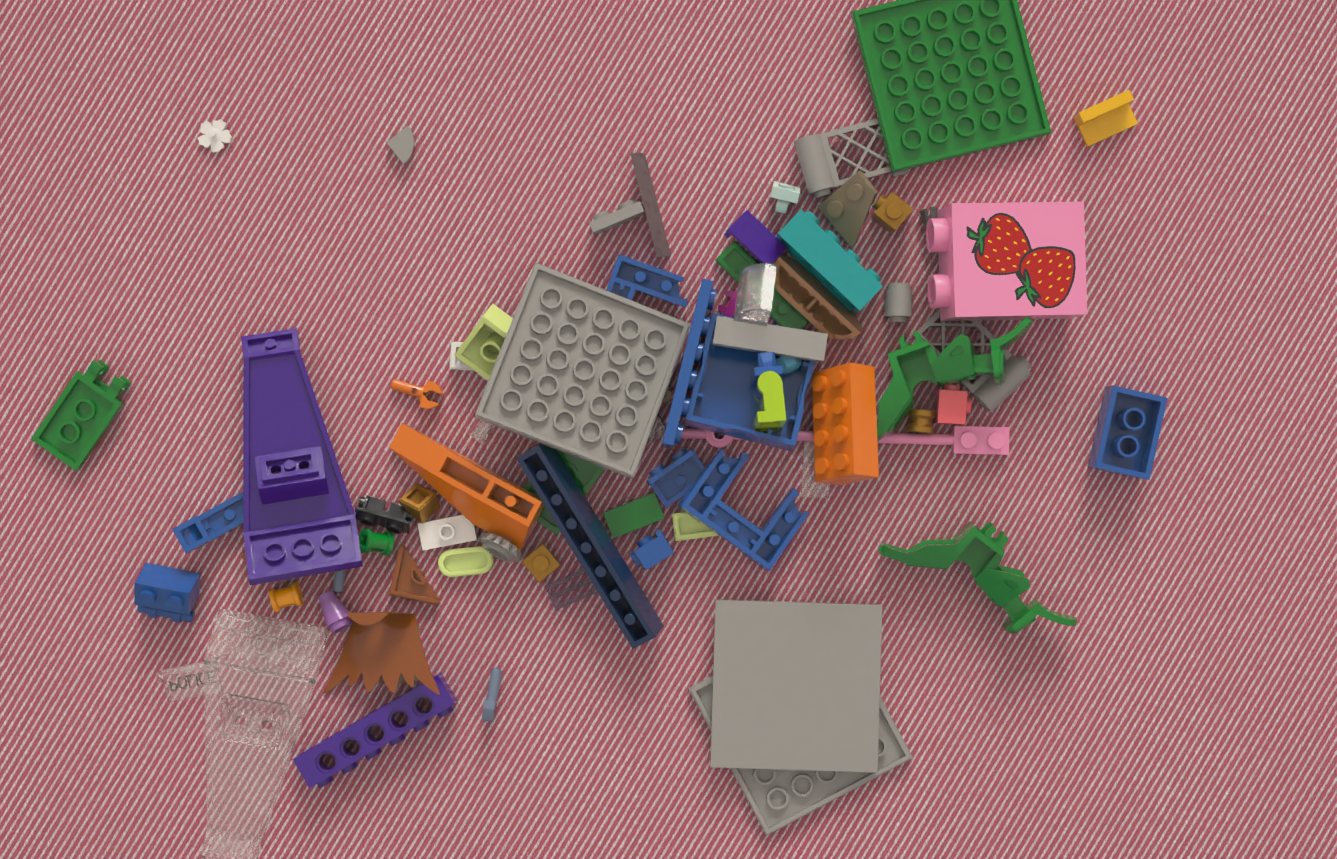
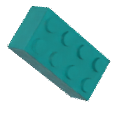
[776,209,883,315]

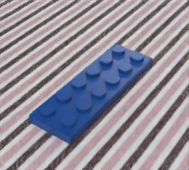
[662,279,717,449]

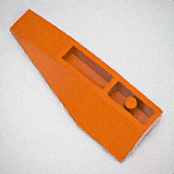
[389,423,545,550]

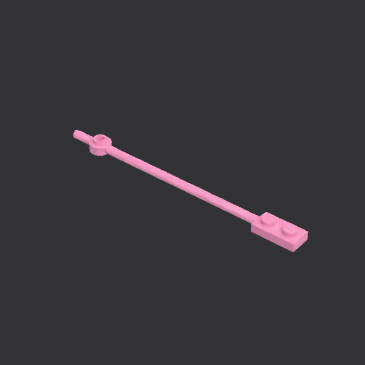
[681,426,1010,455]

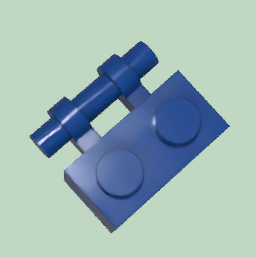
[134,563,200,623]

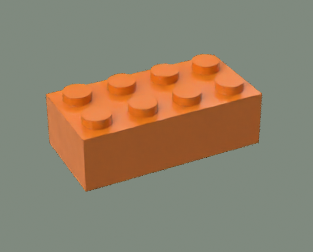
[812,362,879,485]

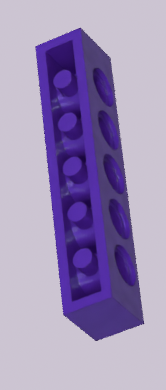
[293,672,458,788]

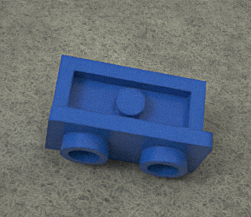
[647,448,705,508]

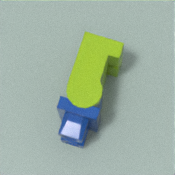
[750,352,786,433]

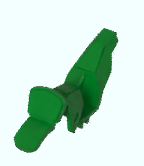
[877,317,1033,442]
[878,521,1077,634]

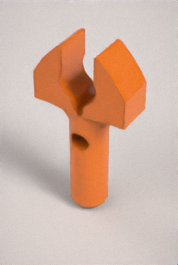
[391,379,444,409]

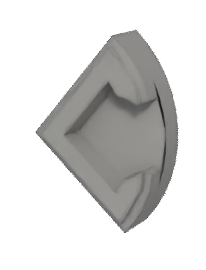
[386,126,415,165]

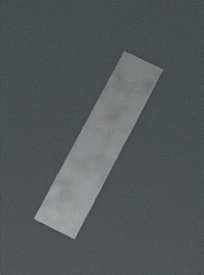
[630,153,671,258]

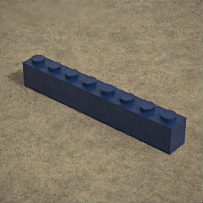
[516,443,664,649]

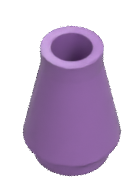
[318,590,353,634]

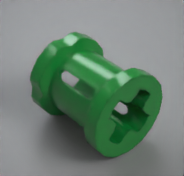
[359,528,394,556]

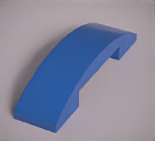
[172,492,243,554]

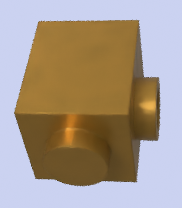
[871,192,913,234]

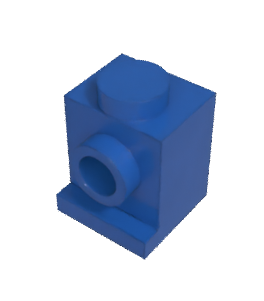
[630,528,674,570]

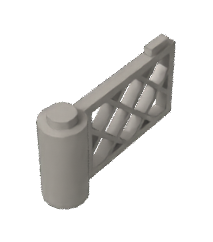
[794,119,910,199]
[917,309,1031,413]

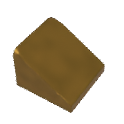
[398,483,440,524]

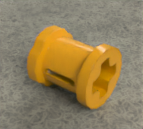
[269,581,304,612]

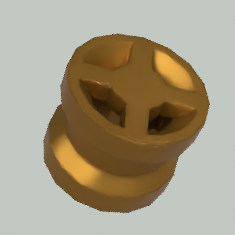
[906,409,936,434]

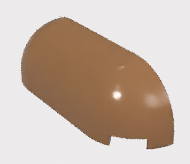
[774,255,862,340]

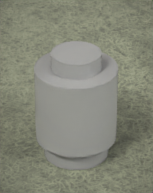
[884,283,913,323]

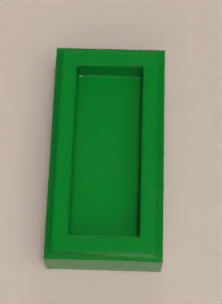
[603,493,664,539]

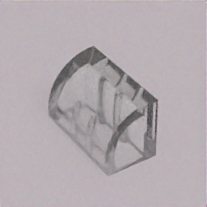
[733,263,777,326]

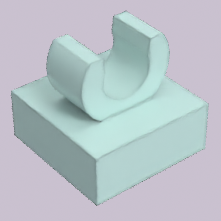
[770,181,800,214]

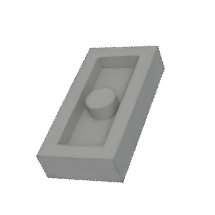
[589,200,645,236]

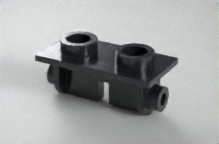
[355,495,413,534]

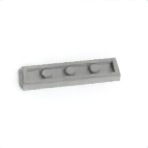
[712,316,828,363]

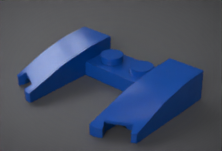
[606,254,687,308]
[677,449,809,571]

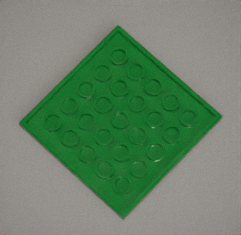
[851,0,1052,173]

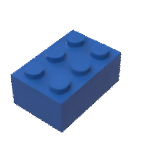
[1088,385,1168,480]

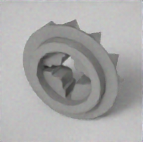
[480,533,522,563]

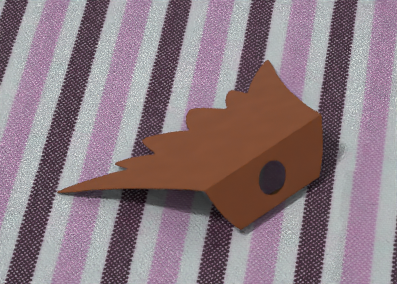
[323,612,440,695]

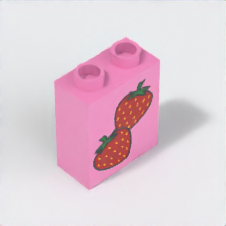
[926,202,1087,321]

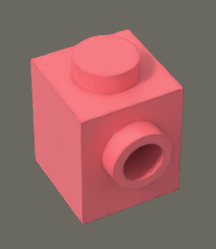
[934,385,971,425]

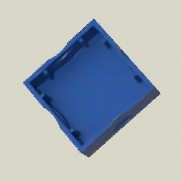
[684,313,815,451]

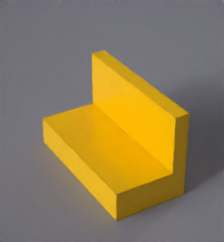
[1073,90,1138,147]

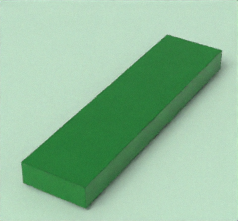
[715,241,809,329]

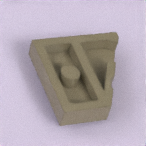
[818,170,878,247]

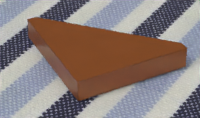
[389,544,440,606]

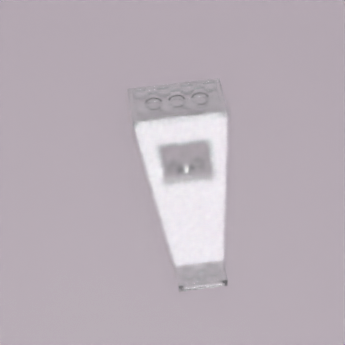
[200,608,329,859]

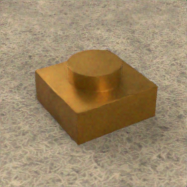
[521,543,561,582]

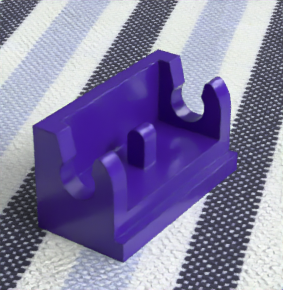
[724,210,787,273]

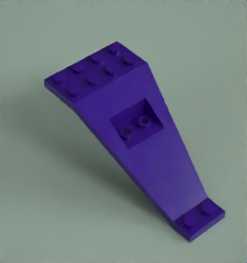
[241,328,363,585]

